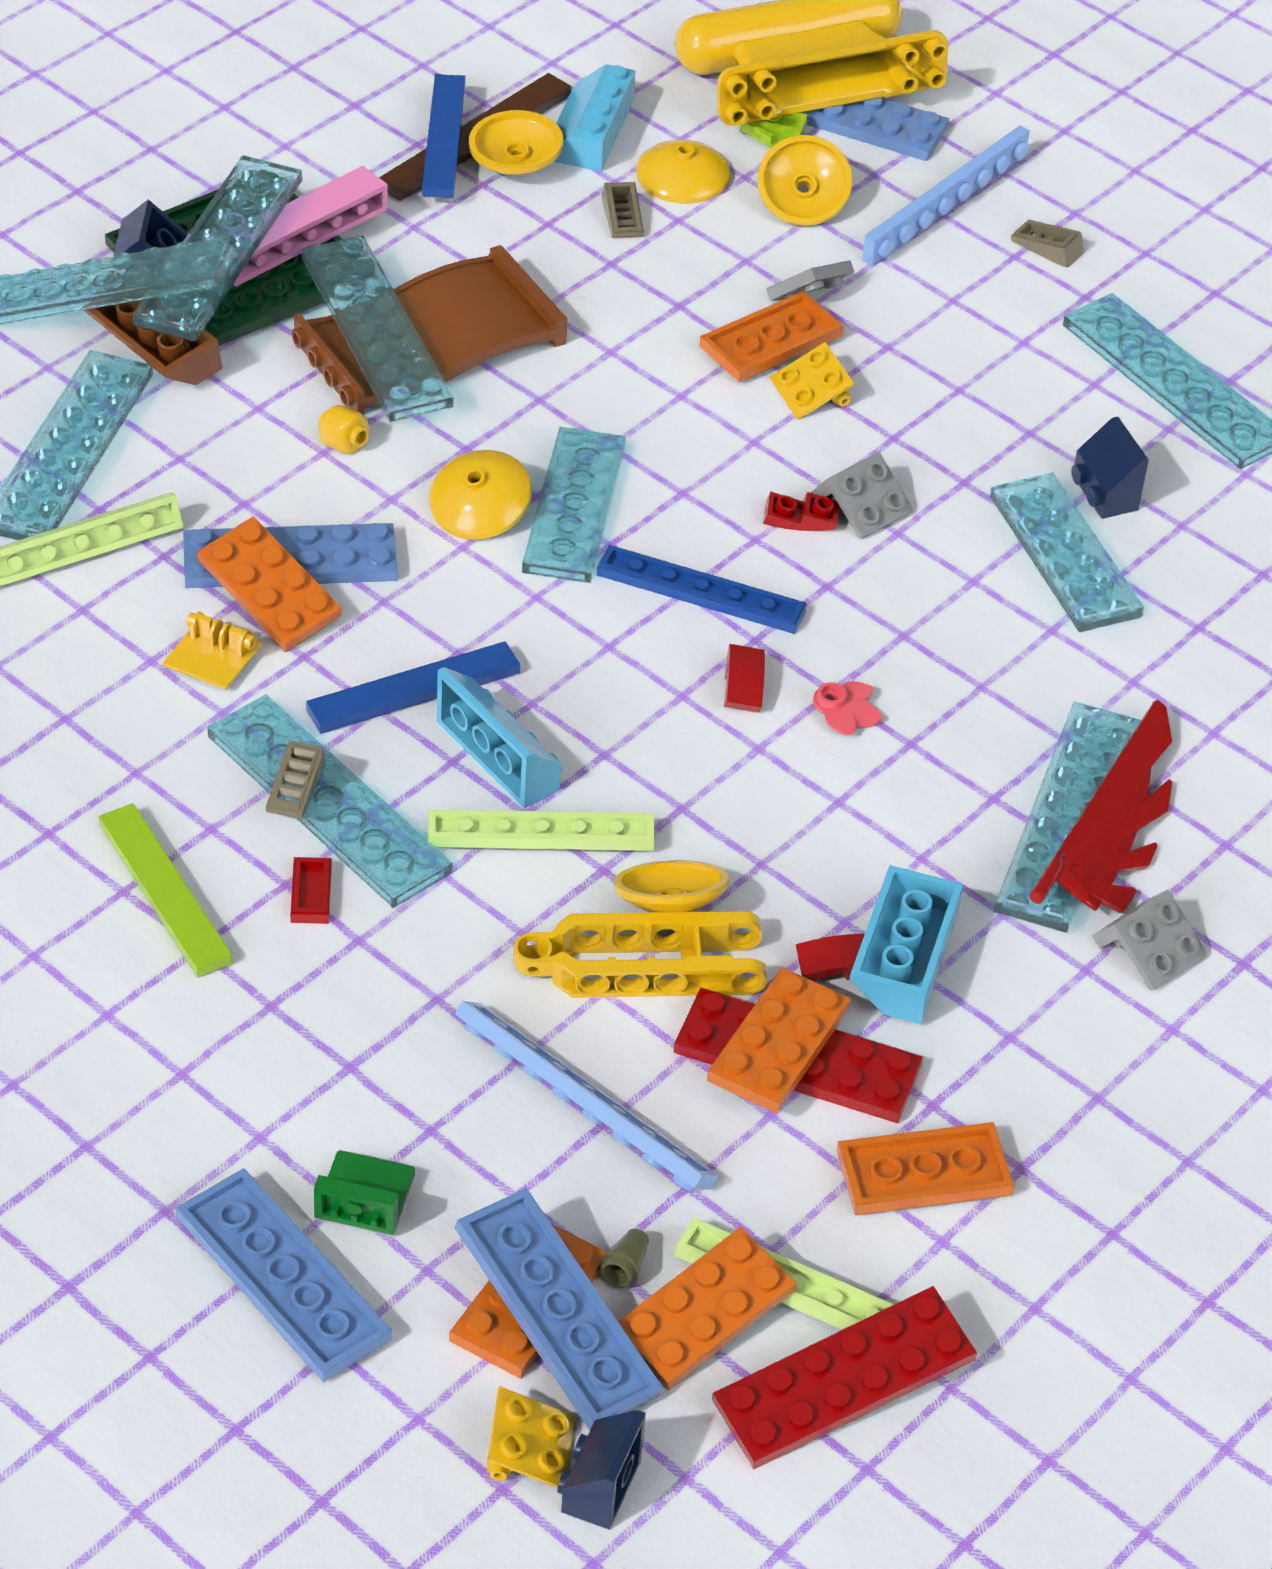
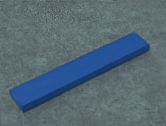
[422,74,466,198]
[596,545,807,634]
[306,641,520,734]

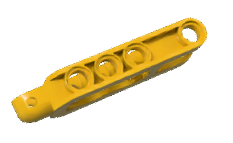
[513,911,767,998]

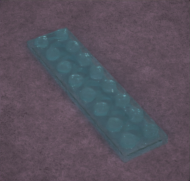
[132,155,303,341]
[0,235,237,325]
[302,235,454,422]
[1063,293,1272,470]
[0,350,153,540]
[207,694,453,909]
[994,701,1141,933]

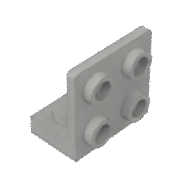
[811,452,913,539]
[1092,889,1207,990]

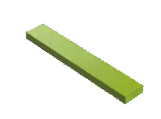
[99,803,233,978]

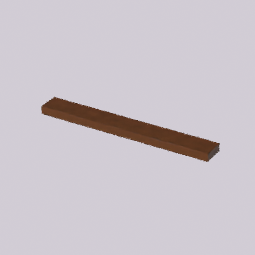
[379,73,571,201]

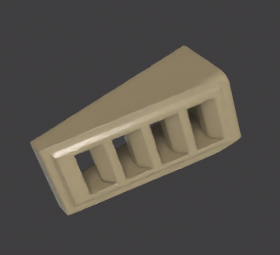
[602,182,644,238]
[1011,219,1084,267]
[266,741,325,820]

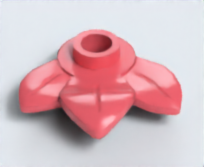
[813,681,882,735]

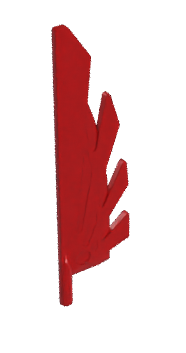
[1029,700,1172,913]

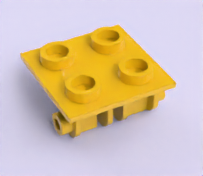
[769,342,855,420]
[163,611,262,690]
[486,1386,575,1488]

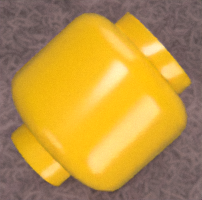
[318,405,369,454]

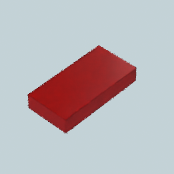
[290,857,332,924]

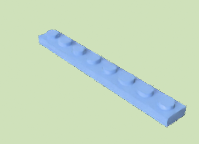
[862,125,1030,266]
[455,1001,719,1192]

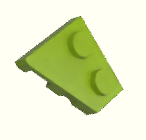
[740,113,808,148]

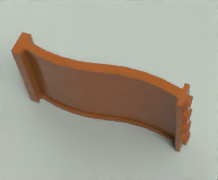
[291,245,567,415]

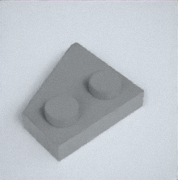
[766,260,854,300]

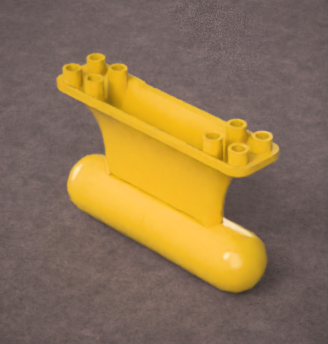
[674,0,948,126]

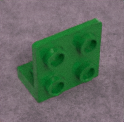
[314,1150,415,1236]

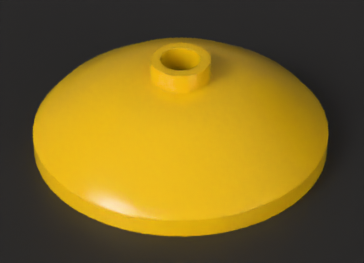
[469,110,563,175]
[757,135,852,226]
[636,139,730,204]
[429,450,532,540]
[614,860,729,913]

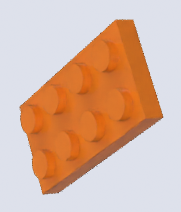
[699,291,844,382]
[197,516,342,653]
[707,967,851,1114]
[837,1122,1014,1215]
[449,1224,606,1379]
[618,1227,796,1390]

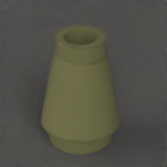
[600,1228,649,1288]

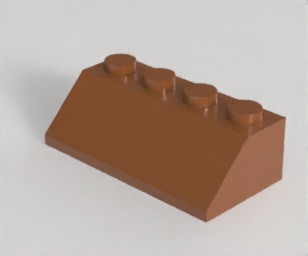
[82,273,222,385]

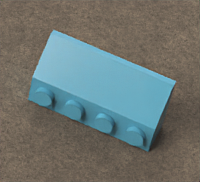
[554,64,636,172]
[437,667,562,809]
[850,865,963,1025]

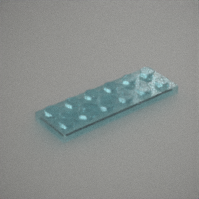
[522,426,626,583]
[990,472,1144,633]

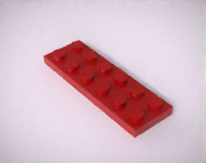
[673,987,923,1124]
[712,1286,977,1469]

